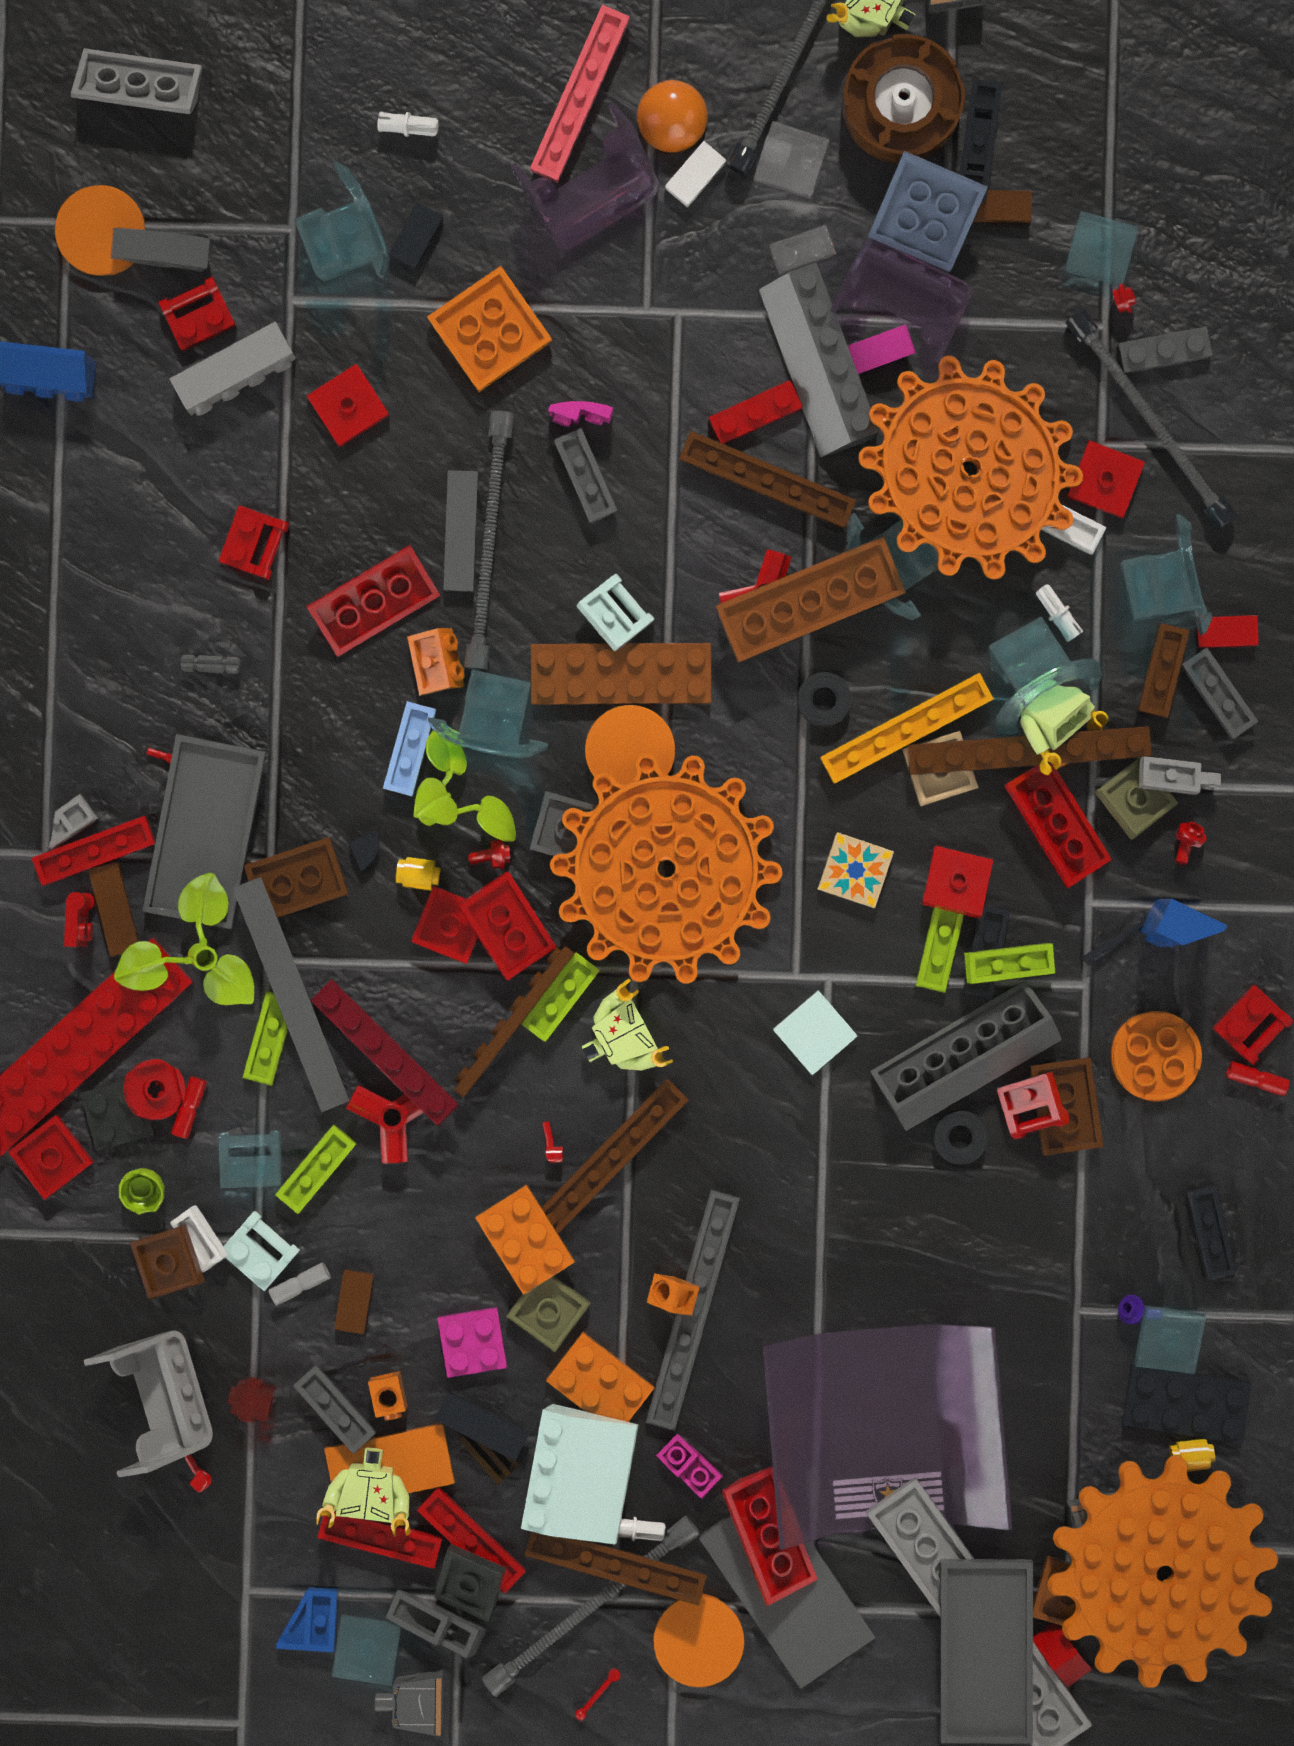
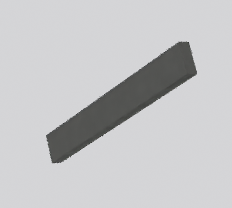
[233,877,349,1112]
[646,1190,740,1431]

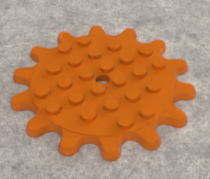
[858,356,1083,579]
[550,754,782,984]
[1047,1455,1278,1688]

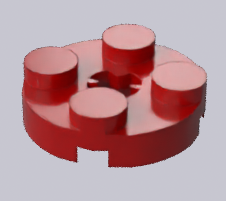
[123,1059,185,1120]

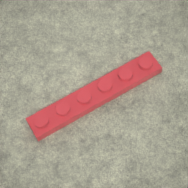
[530,5,630,183]

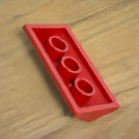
[306,545,440,657]
[1004,764,1112,888]
[721,1466,818,1606]

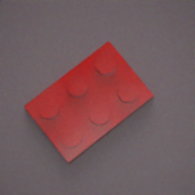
[457,871,557,981]

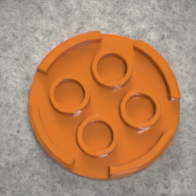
[55,185,146,276]
[585,705,675,784]
[1110,1011,1202,1101]
[654,1594,744,1687]

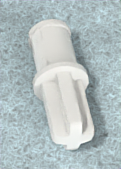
[378,112,439,137]
[1036,584,1083,642]
[618,1517,665,1542]

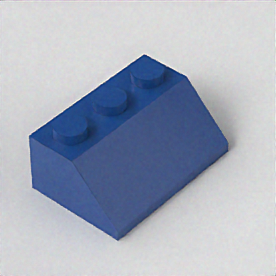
[0,341,96,402]
[1140,899,1227,948]

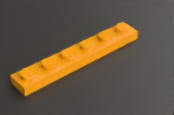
[820,673,993,784]

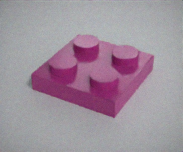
[438,1307,507,1378]

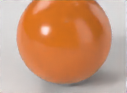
[637,80,708,153]

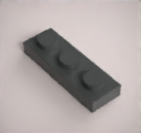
[1117,326,1213,374]
[554,428,618,524]
[1181,648,1258,739]
[293,1365,377,1454]

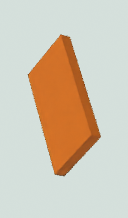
[324,1423,455,1493]

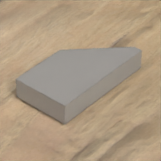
[49,794,99,850]

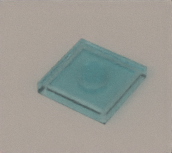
[1064,211,1139,286]
[1134,1305,1206,1374]
[332,1614,401,1686]

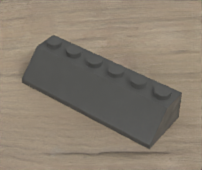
[759,262,879,458]
[870,981,1062,1131]

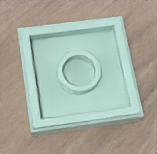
[773,990,857,1075]

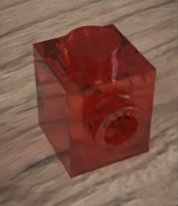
[228,1377,277,1423]

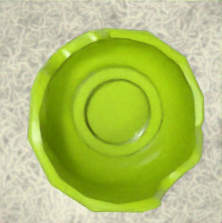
[119,1168,165,1215]

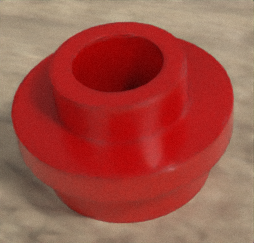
[1112,283,1137,313]

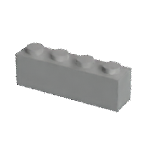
[170,321,296,416]

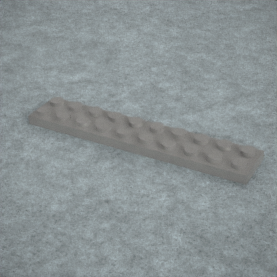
[866,1477,1092,1746]

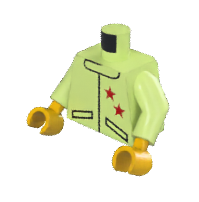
[827,0,916,37]
[1015,682,1108,775]
[582,979,673,1071]
[316,1448,411,1536]

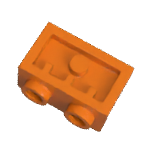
[407,628,464,695]

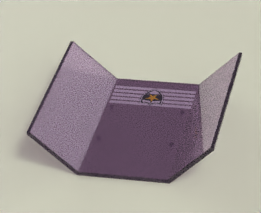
[763,1324,1012,1549]

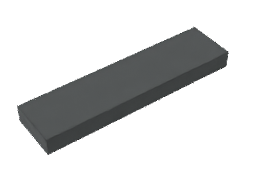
[443,470,478,592]

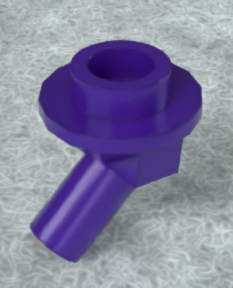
[1118,1295,1161,1325]

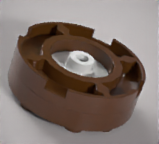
[842,34,965,164]

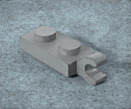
[1139,756,1221,795]

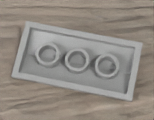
[71,48,202,114]

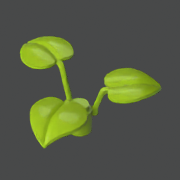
[414,729,516,842]
[114,873,254,1005]

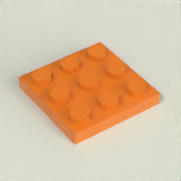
[427,266,553,392]

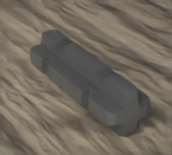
[181,655,241,674]

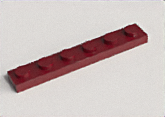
[310,979,459,1127]

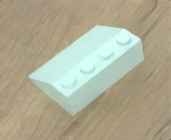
[521,1404,639,1544]

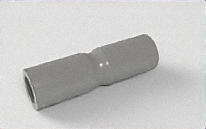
[269,1262,331,1306]

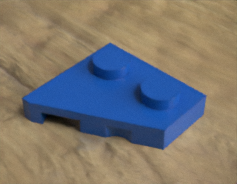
[276,1587,339,1652]

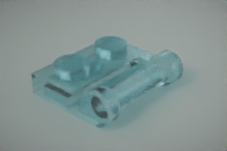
[219,1131,282,1188]

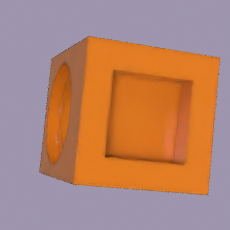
[646,1273,700,1316]
[368,1371,408,1420]

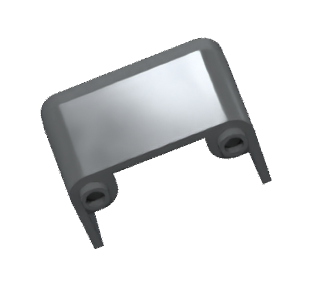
[84,1331,213,1477]

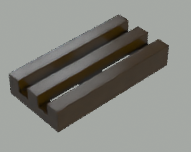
[459,1435,521,1485]

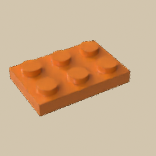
[475,1184,575,1295]
[546,1332,654,1422]

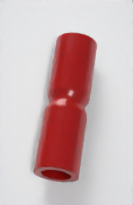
[1226,1061,1290,1097]
[171,1076,208,1139]

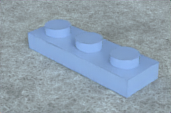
[383,701,437,797]

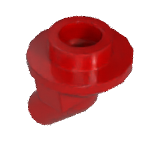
[1176,822,1206,865]
[468,839,510,869]

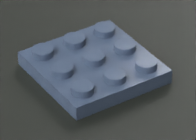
[868,151,987,272]

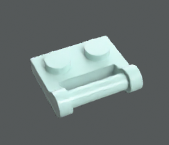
[576,574,655,652]
[223,1211,300,1291]

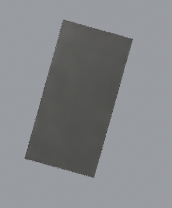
[143,734,267,929]
[699,1514,875,1689]
[940,1559,1033,1744]

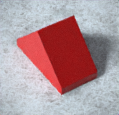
[1033,1622,1092,1687]

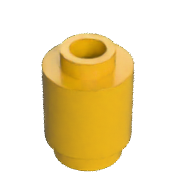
[396,857,441,891]
[1169,1439,1216,1472]

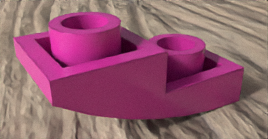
[848,324,916,374]
[548,401,613,427]
[656,1434,723,1499]

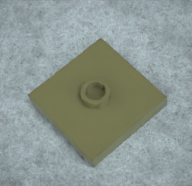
[1094,757,1178,840]
[506,1276,591,1352]

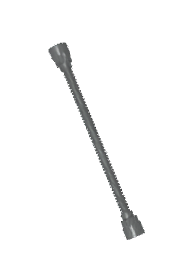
[464,411,514,671]
[482,1515,701,1697]

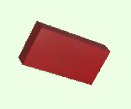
[1196,615,1259,648]

